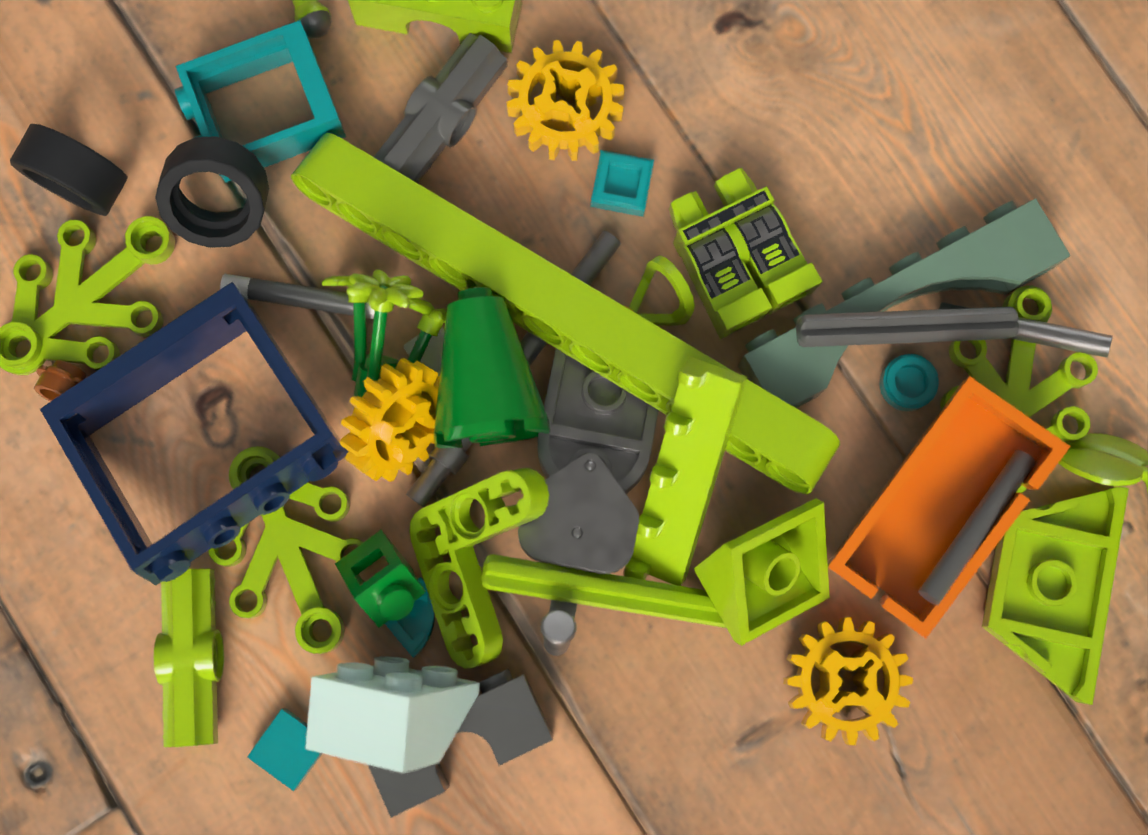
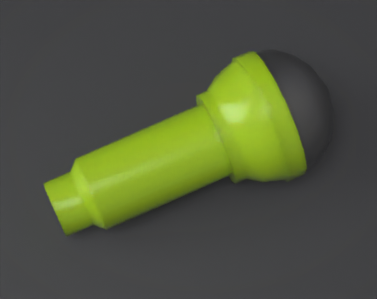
[292,0,332,39]

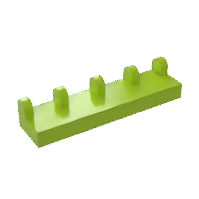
[623,357,747,586]

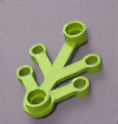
[0,216,175,375]
[940,286,1098,493]
[208,446,363,654]

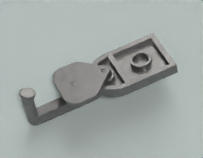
[518,349,659,656]

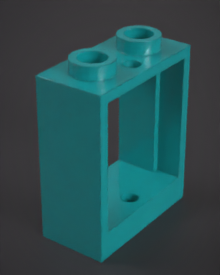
[174,20,347,182]

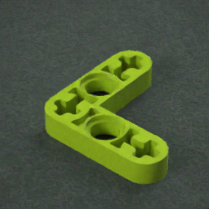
[409,467,549,669]

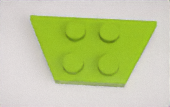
[982,486,1129,705]

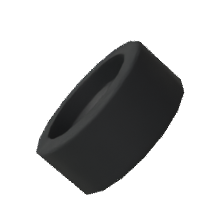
[10,123,128,216]
[155,136,269,248]

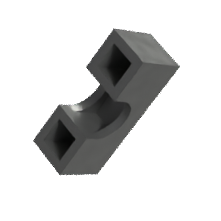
[367,669,553,818]

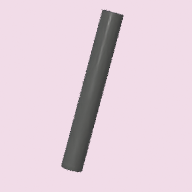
[918,450,1036,605]

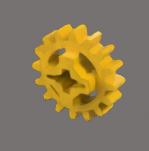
[506,40,624,161]
[340,358,440,482]
[783,617,913,745]

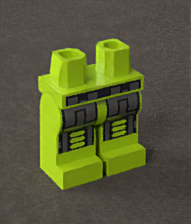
[669,168,823,339]

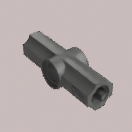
[374,33,508,183]

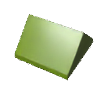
[693,498,830,646]

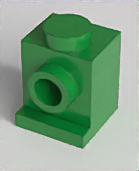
[335,529,426,628]

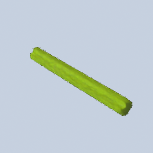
[481,554,726,628]

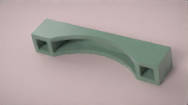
[738,198,1071,408]

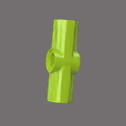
[153,569,224,747]

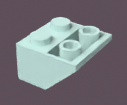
[305,656,480,773]

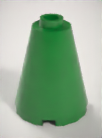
[433,287,550,448]

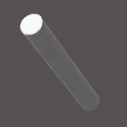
[939,302,1113,358]

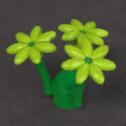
[322,269,447,397]

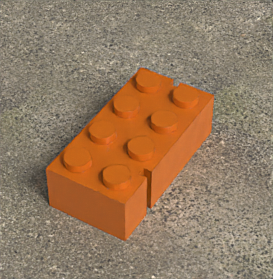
[828,376,1071,639]

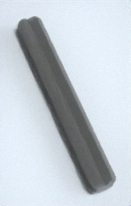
[796,307,1019,347]

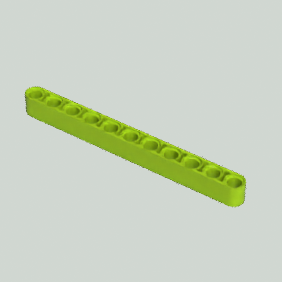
[291,133,840,494]

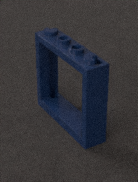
[40,282,348,585]

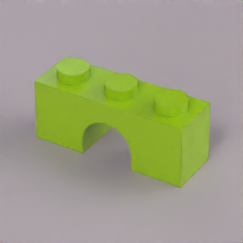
[348,0,522,53]

